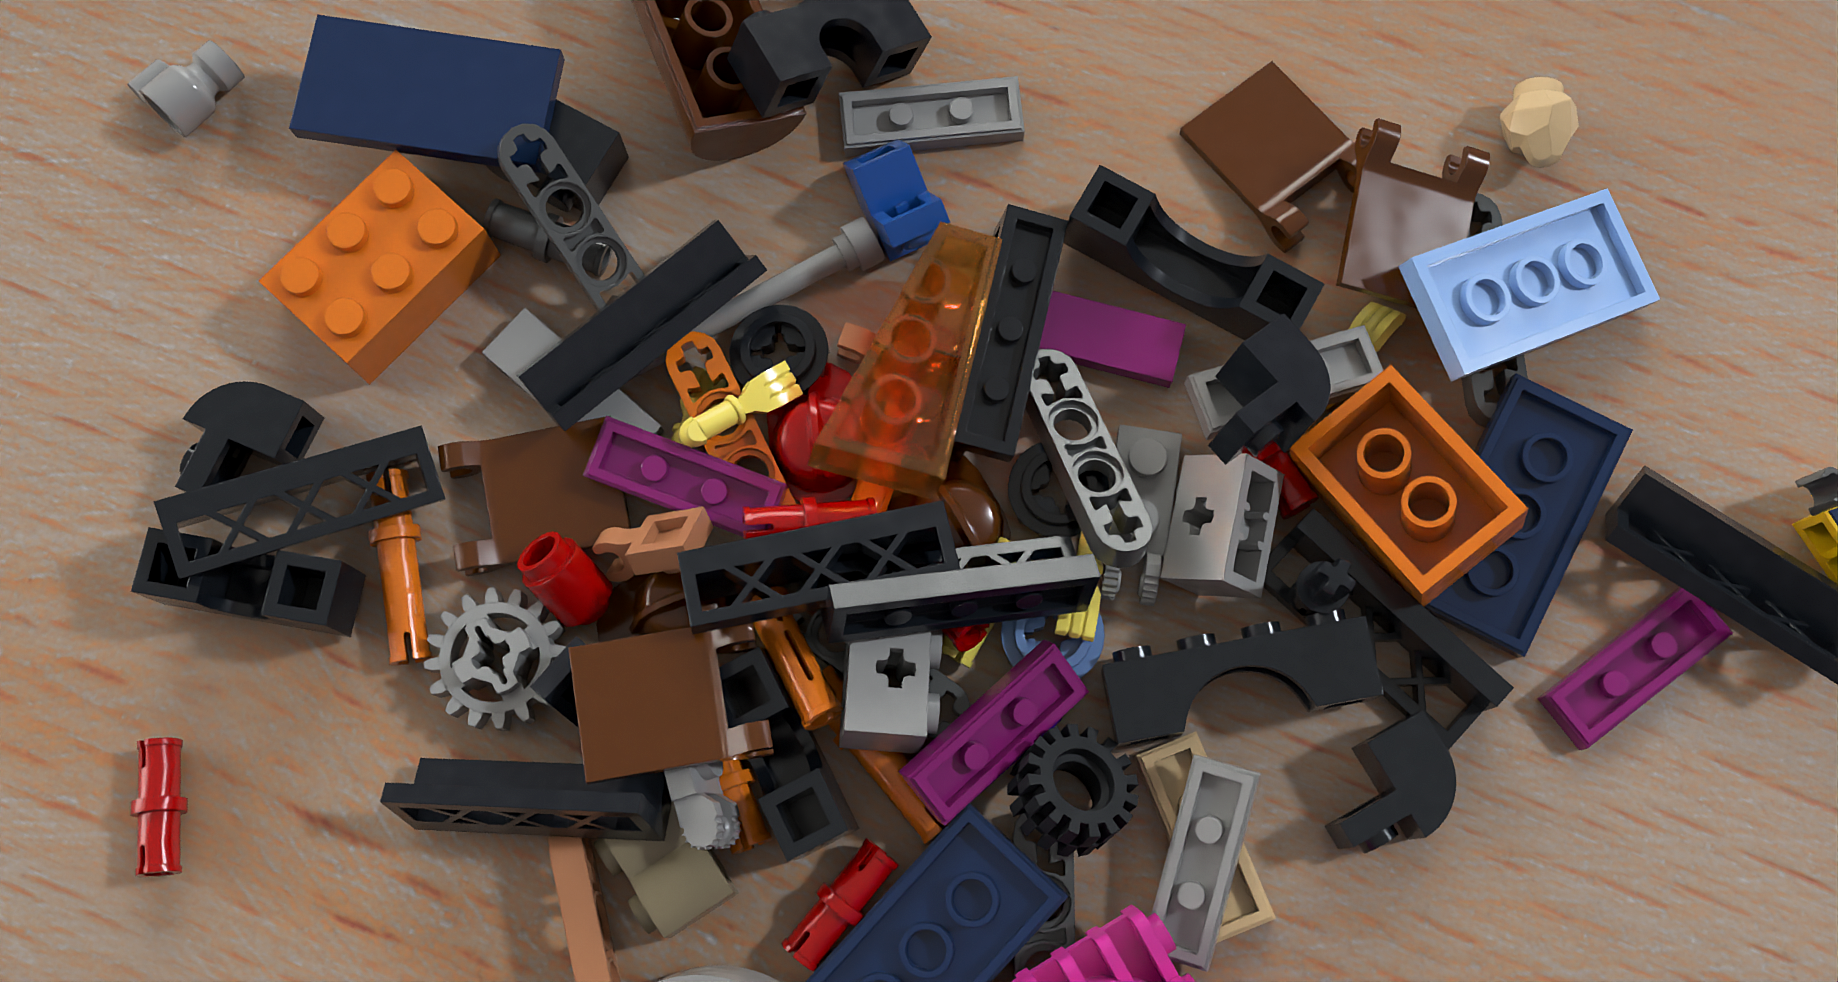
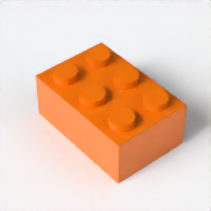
[259,150,501,385]
[1289,365,1528,607]

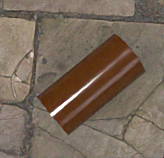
[631,0,807,161]

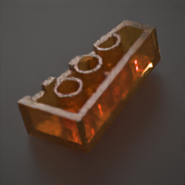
[807,221,1003,499]

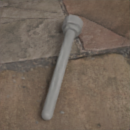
[629,216,885,381]

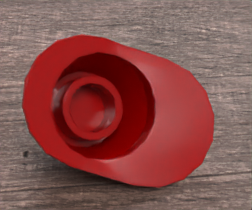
[767,362,869,503]

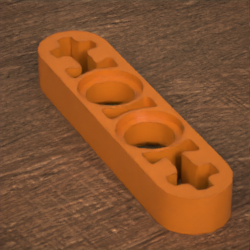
[666,331,796,505]

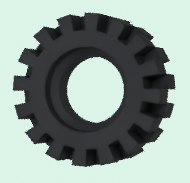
[1007,724,1139,857]

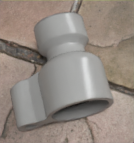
[127,40,245,137]

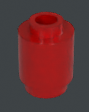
[517,531,613,627]

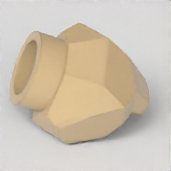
[1500,77,1579,168]

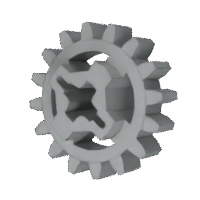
[424,587,566,731]

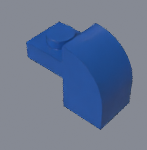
[842,139,951,261]

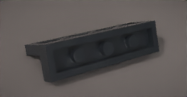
[940,204,1068,463]
[516,220,767,431]
[153,425,446,580]
[1605,465,1838,685]
[677,500,961,634]
[1263,508,1514,750]
[818,535,1101,644]
[380,758,672,841]

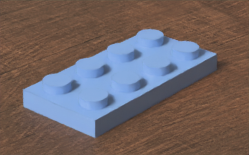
[1398,188,1660,382]

